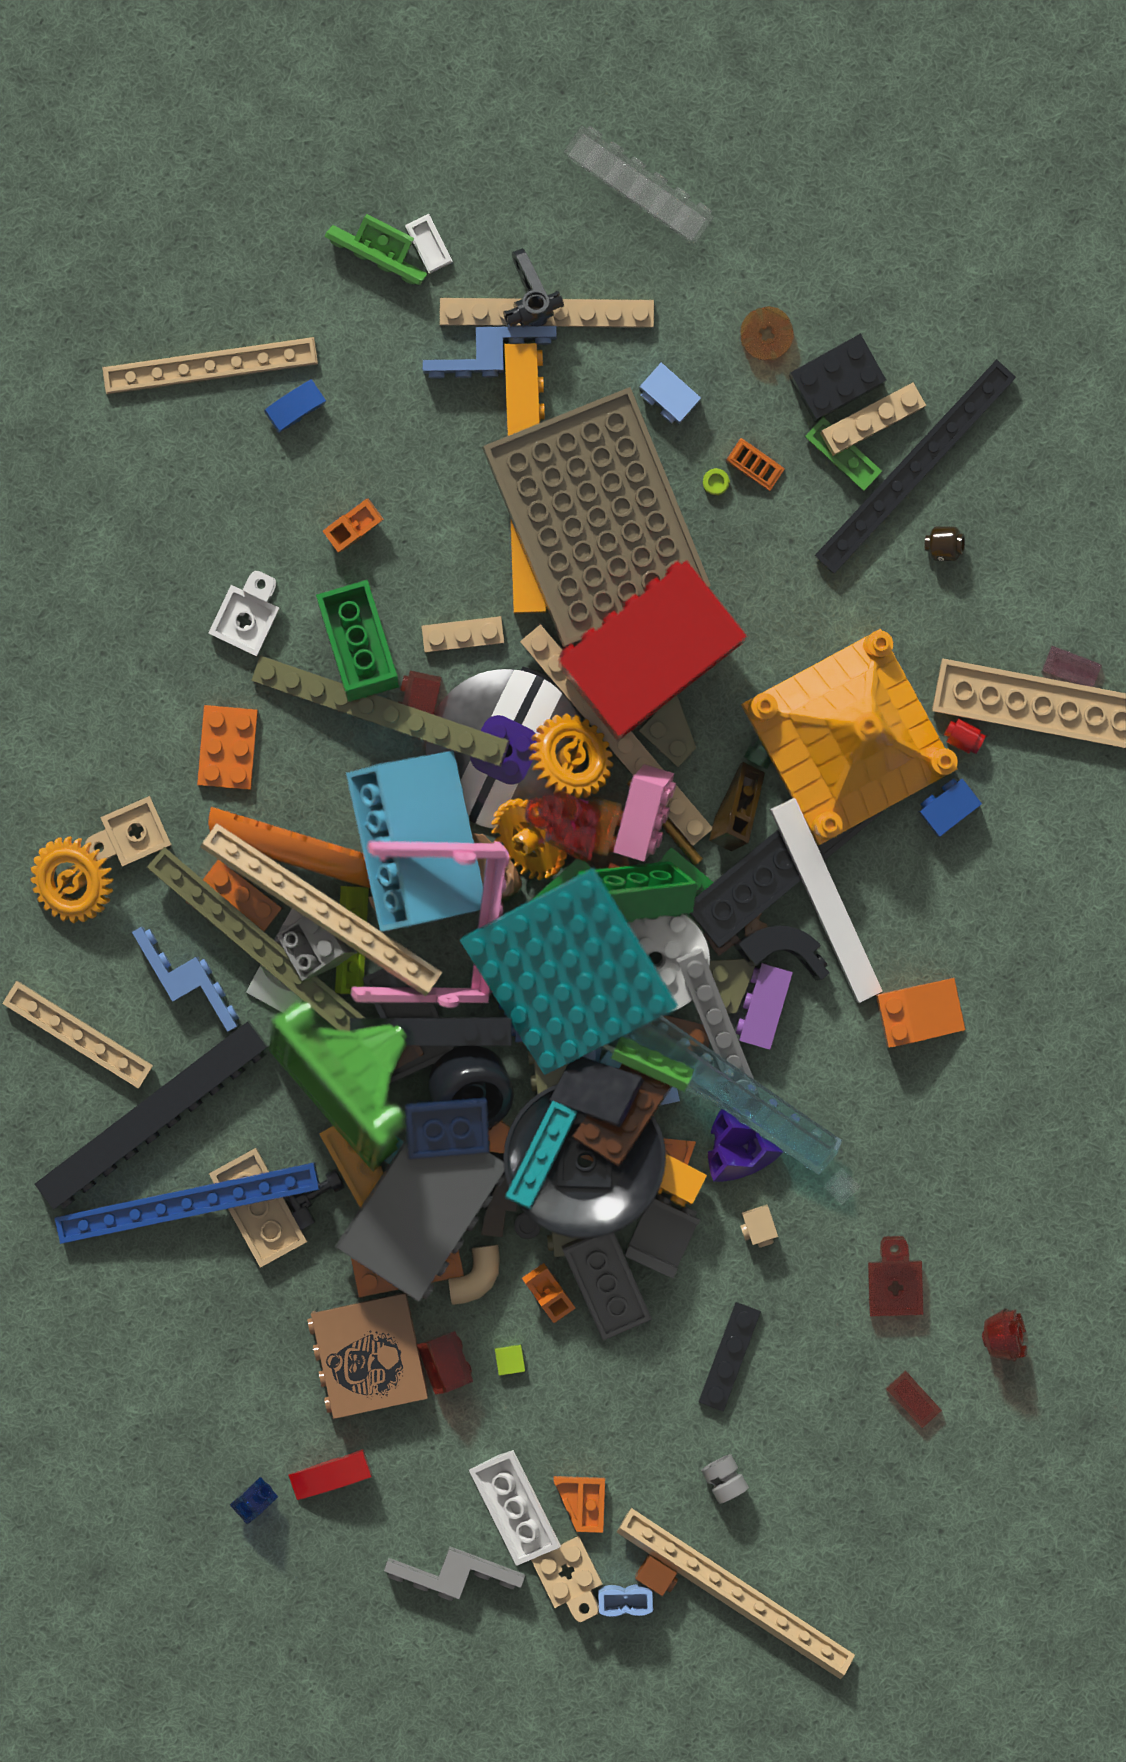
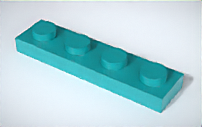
[506,1101,577,1210]

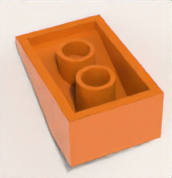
[876,978,965,1048]

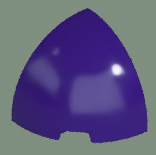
[708,1106,783,1182]

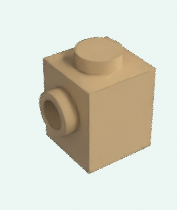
[740,1205,778,1248]

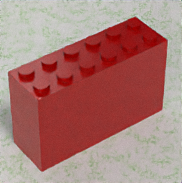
[558,560,747,741]

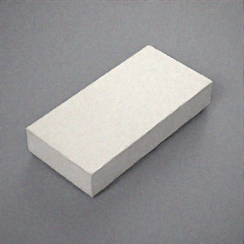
[405,214,453,274]

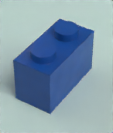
[918,778,982,837]

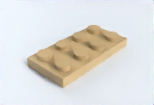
[209,1148,307,1268]

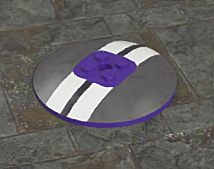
[426,669,586,829]

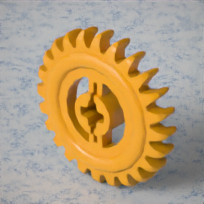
[529,714,613,800]
[491,798,567,880]
[30,836,114,923]

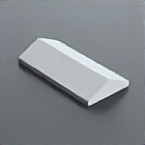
[469,1450,561,1566]

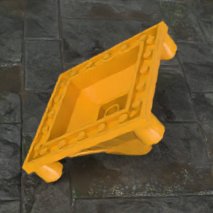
[741,629,958,846]

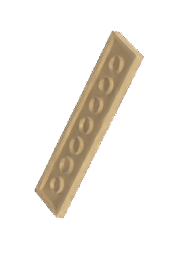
[932,658,1126,748]

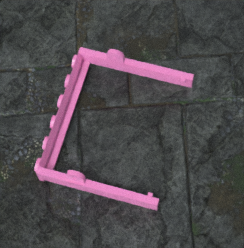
[351,842,509,1007]

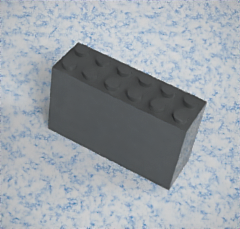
[335,1138,506,1301]

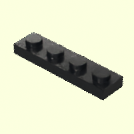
[698,1301,761,1412]

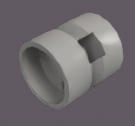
[701,1454,749,1504]

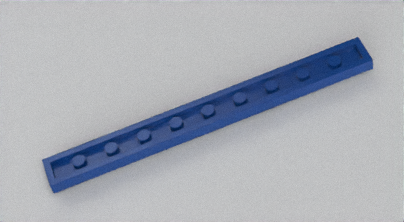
[55,1162,320,1244]

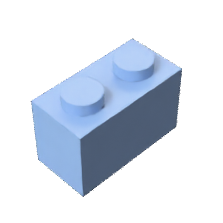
[639,363,701,424]

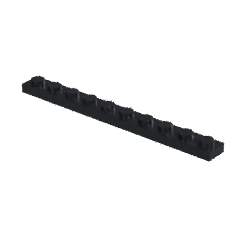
[815,359,1016,574]

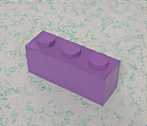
[735,963,793,1049]

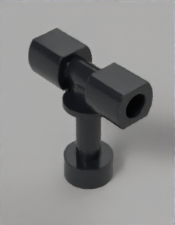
[283,1169,345,1230]

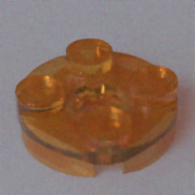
[740,306,794,361]

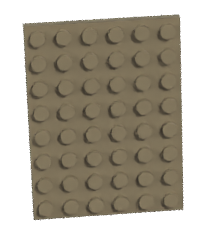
[482,387,711,646]

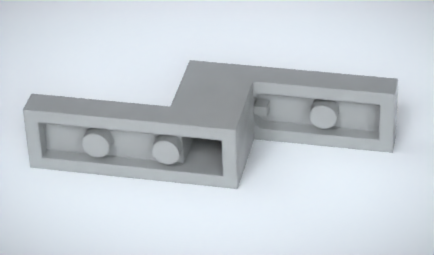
[384,1546,525,1601]

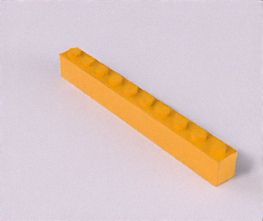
[505,343,547,614]

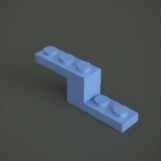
[423,326,557,378]
[132,927,240,1032]

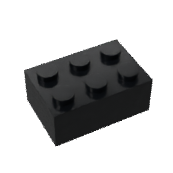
[789,333,887,422]

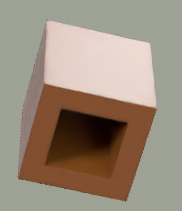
[635,1554,678,1596]

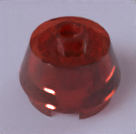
[982,1308,1028,1362]

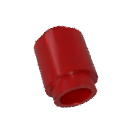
[944,718,986,754]

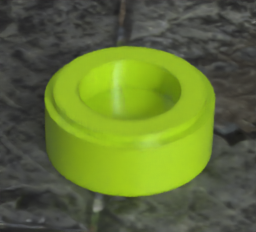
[703,468,730,496]

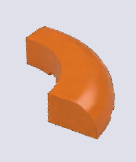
[208,807,371,888]

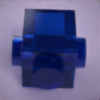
[230,1477,278,1524]

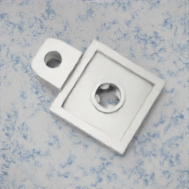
[209,571,280,656]

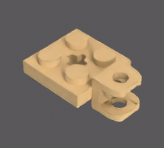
[85,796,171,867]
[531,1536,603,1622]

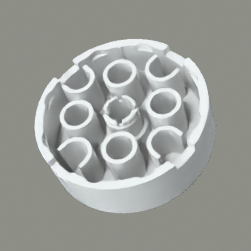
[627,914,710,1011]

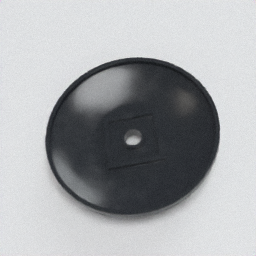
[504,1084,666,1238]

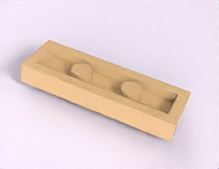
[422,616,504,653]

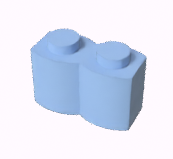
[598,1584,653,1616]

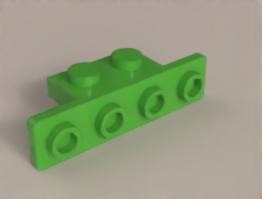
[325,214,427,285]

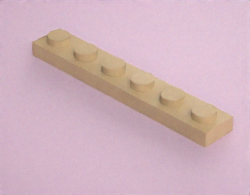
[2,981,153,1089]

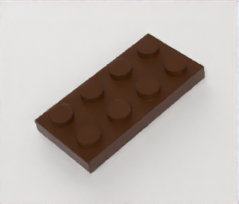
[573,1064,672,1167]

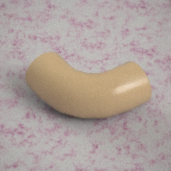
[449,1245,500,1305]

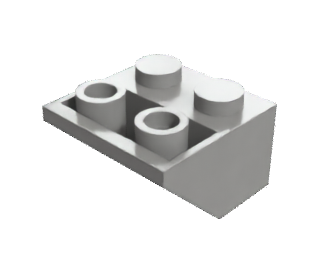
[277,916,357,981]

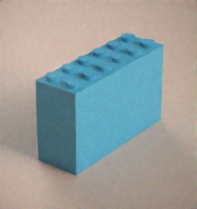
[346,751,483,932]

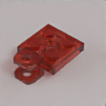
[525,790,601,862]
[868,1236,923,1316]

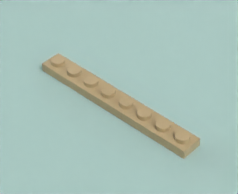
[440,298,654,328]

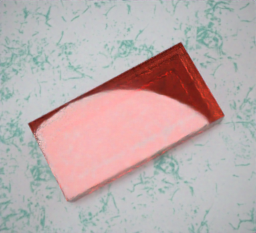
[886,1370,942,1428]

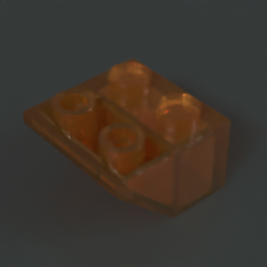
[578,796,624,856]

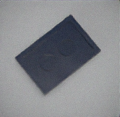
[405,1098,489,1159]

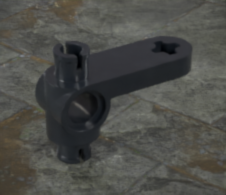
[503,248,564,328]

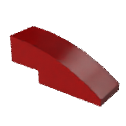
[288,1449,372,1500]

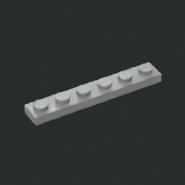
[677,949,759,1102]

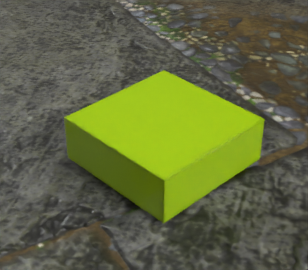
[495,1344,525,1376]

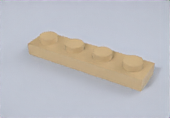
[820,383,926,456]

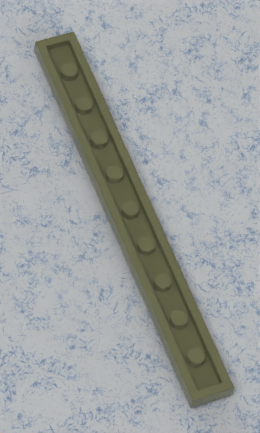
[251,655,510,766]
[147,847,365,1031]

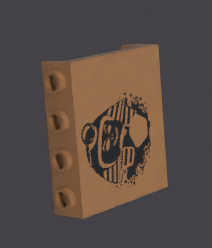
[307,1292,429,1419]

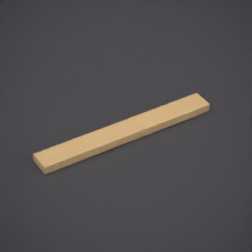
[102,337,318,395]

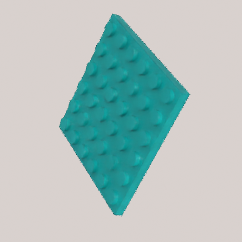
[460,869,678,1075]

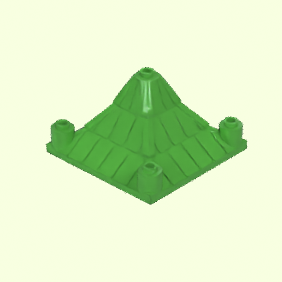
[269,1002,407,1172]

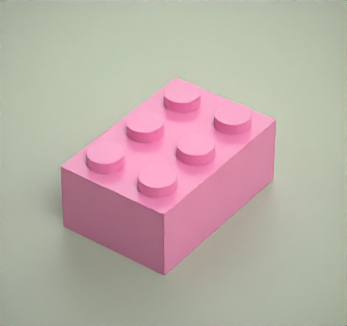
[614,764,676,861]

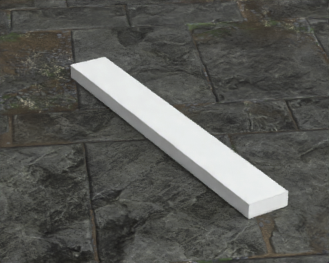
[770,798,882,1003]

